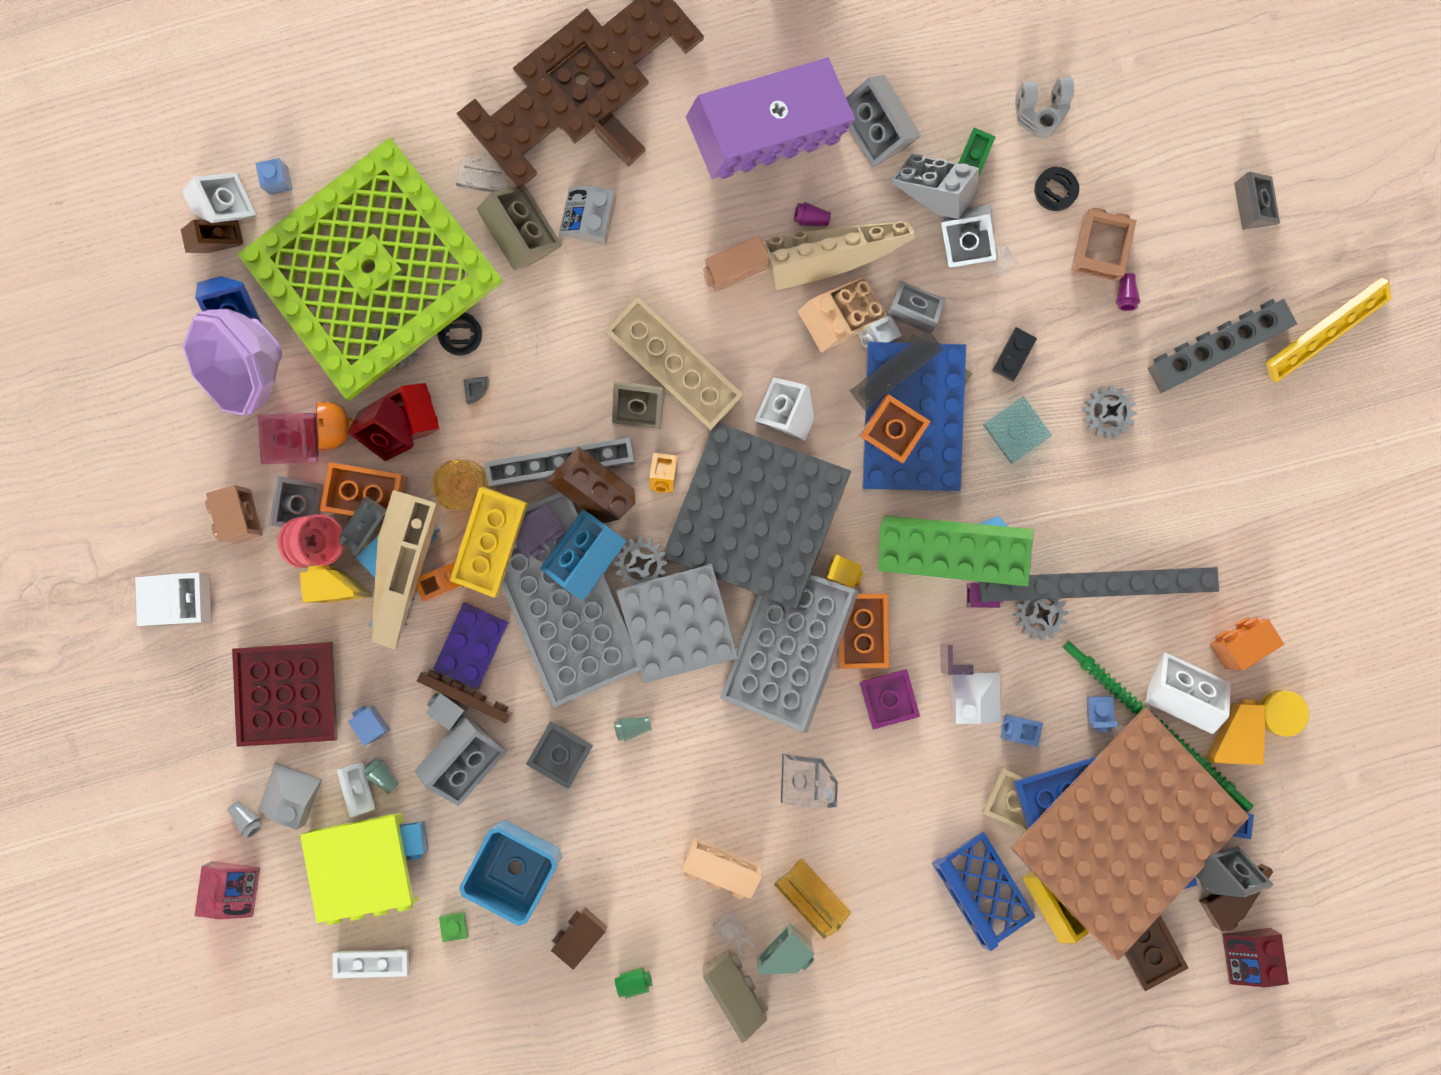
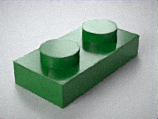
[958,128,996,175]

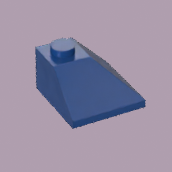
[195,276,262,324]

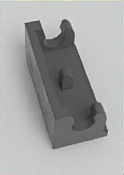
[339,496,387,556]

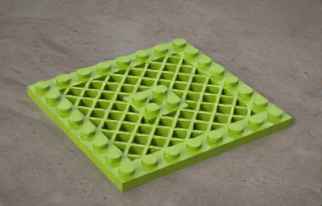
[237,137,504,401]

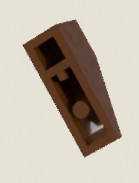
[1199,863,1273,932]

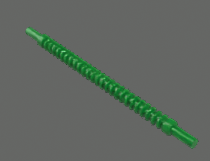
[1062,640,1254,812]

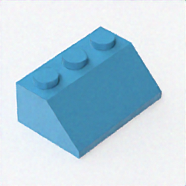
[540,509,627,600]

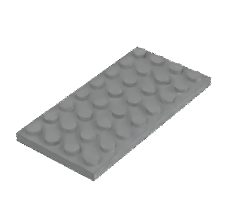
[502,492,644,708]

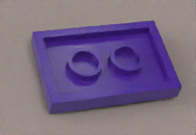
[433,602,509,689]

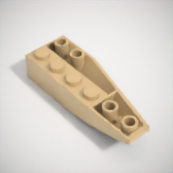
[763,221,916,290]
[371,490,442,649]

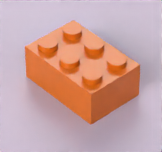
[320,462,408,522]
[837,594,889,669]

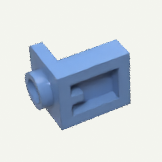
[1086,696,1118,732]
[1000,714,1043,747]

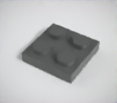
[526,721,593,789]

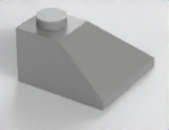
[941,204,997,268]
[258,763,322,830]

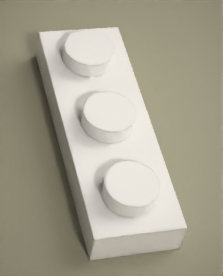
[332,949,409,978]

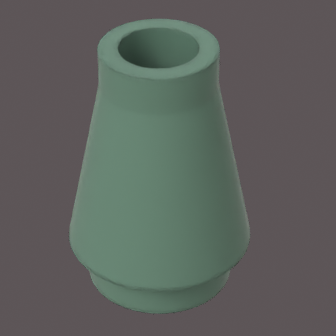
[614,716,651,742]
[362,757,399,794]

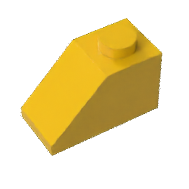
[824,555,864,589]

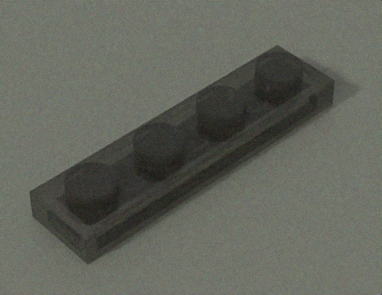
[849,330,944,410]

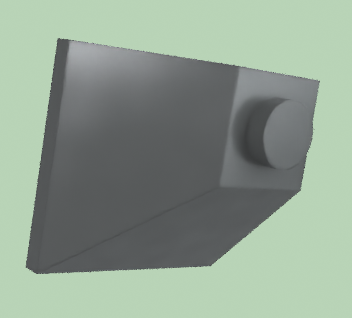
[1196,846,1274,897]

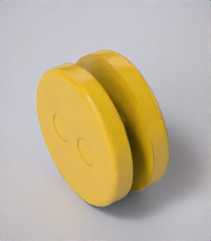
[1259,690,1309,737]

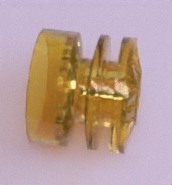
[432,459,491,511]

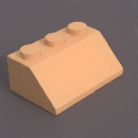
[682,839,763,900]

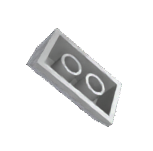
[846,75,921,167]
[415,716,507,806]

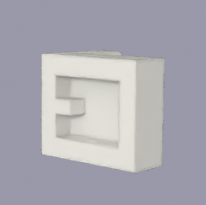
[858,315,902,350]

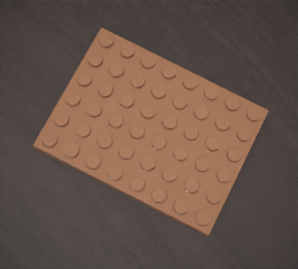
[1010,708,1249,961]

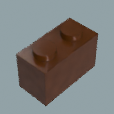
[551,907,608,970]

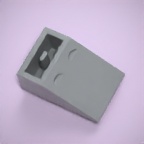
[891,154,979,219]

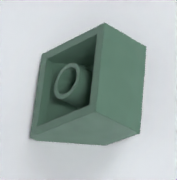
[757,923,815,975]

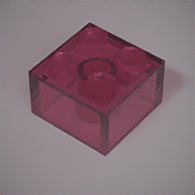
[258,413,319,464]

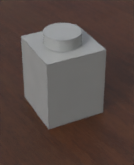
[426,693,468,730]

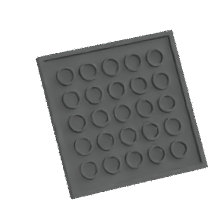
[663,423,851,610]

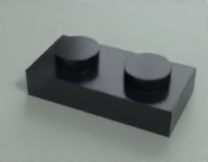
[992,327,1037,382]

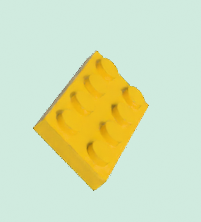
[450,487,528,598]

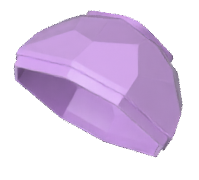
[183,309,282,415]

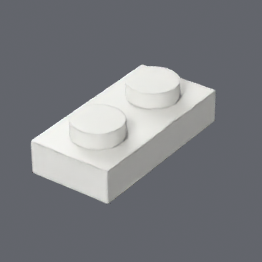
[337,762,375,817]

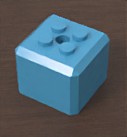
[459,820,563,926]

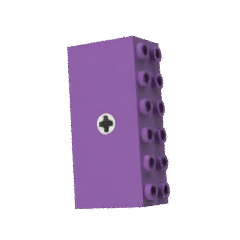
[686,57,855,179]

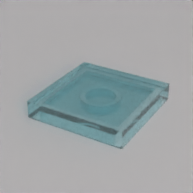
[983,396,1052,464]

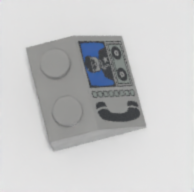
[559,186,616,245]

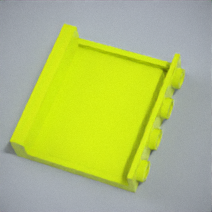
[300,812,419,925]

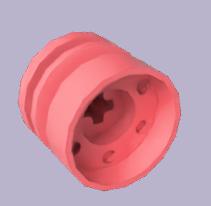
[277,514,345,568]

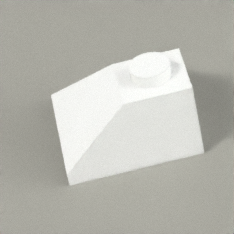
[182,173,256,223]
[754,377,815,441]
[951,672,1001,724]

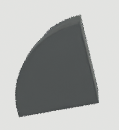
[464,376,489,405]

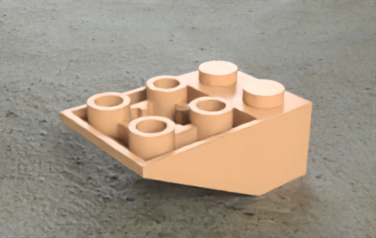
[798,276,887,353]

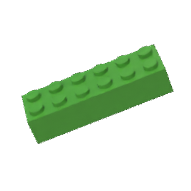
[878,515,1034,586]

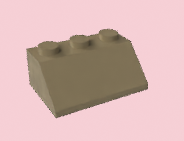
[476,185,562,270]
[703,949,769,1043]

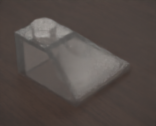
[781,754,838,809]

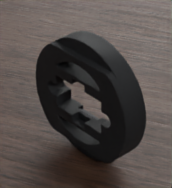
[1034,166,1080,211]
[437,312,482,356]

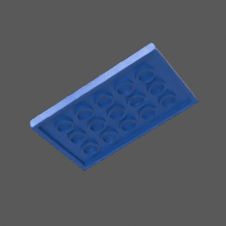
[862,342,966,491]

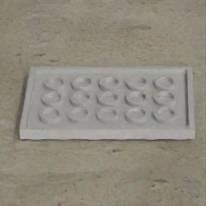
[720,575,859,733]

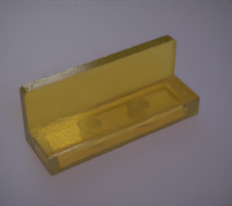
[774,859,851,939]

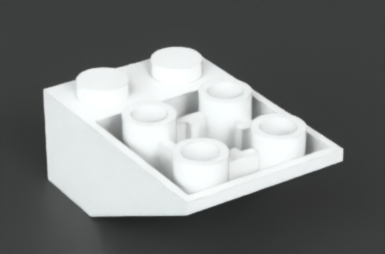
[135,573,211,626]

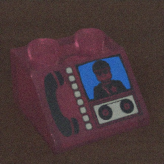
[194,861,260,919]

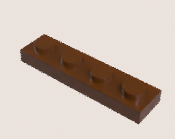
[417,670,513,724]

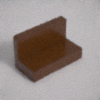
[593,114,646,167]

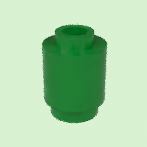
[615,967,653,999]

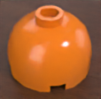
[316,402,353,450]

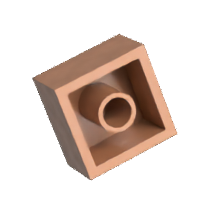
[205,485,263,543]

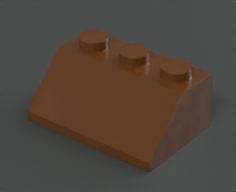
[546,447,636,523]

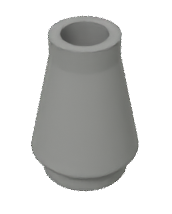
[227,801,263,838]

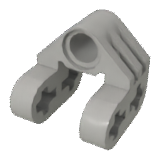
[1015,77,1074,139]

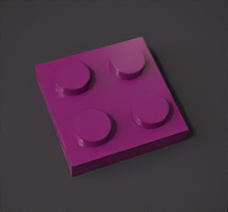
[859,669,920,730]

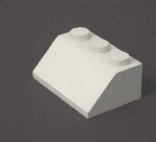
[1146,652,1231,734]

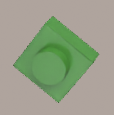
[439,912,468,942]

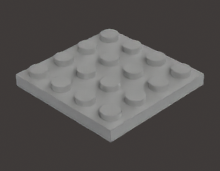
[617,564,738,683]

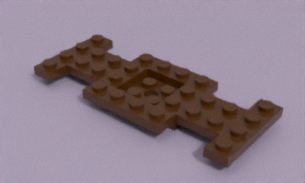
[456,0,704,189]

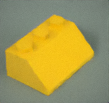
[299,565,372,603]
[1022,871,1089,943]

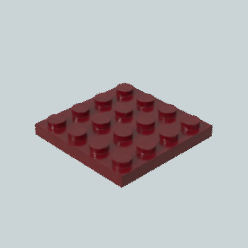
[232,642,337,747]

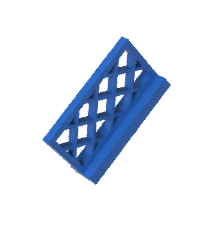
[932,832,1035,951]

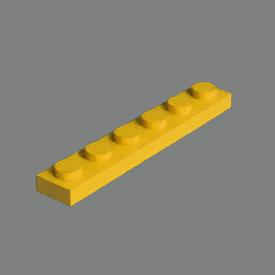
[1266,278,1392,383]

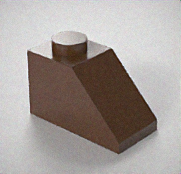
[181,220,243,253]

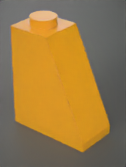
[1206,699,1266,765]

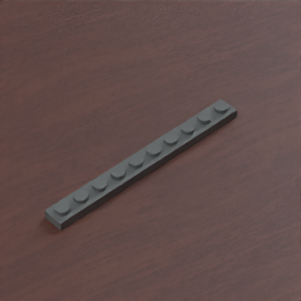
[978,567,1219,602]

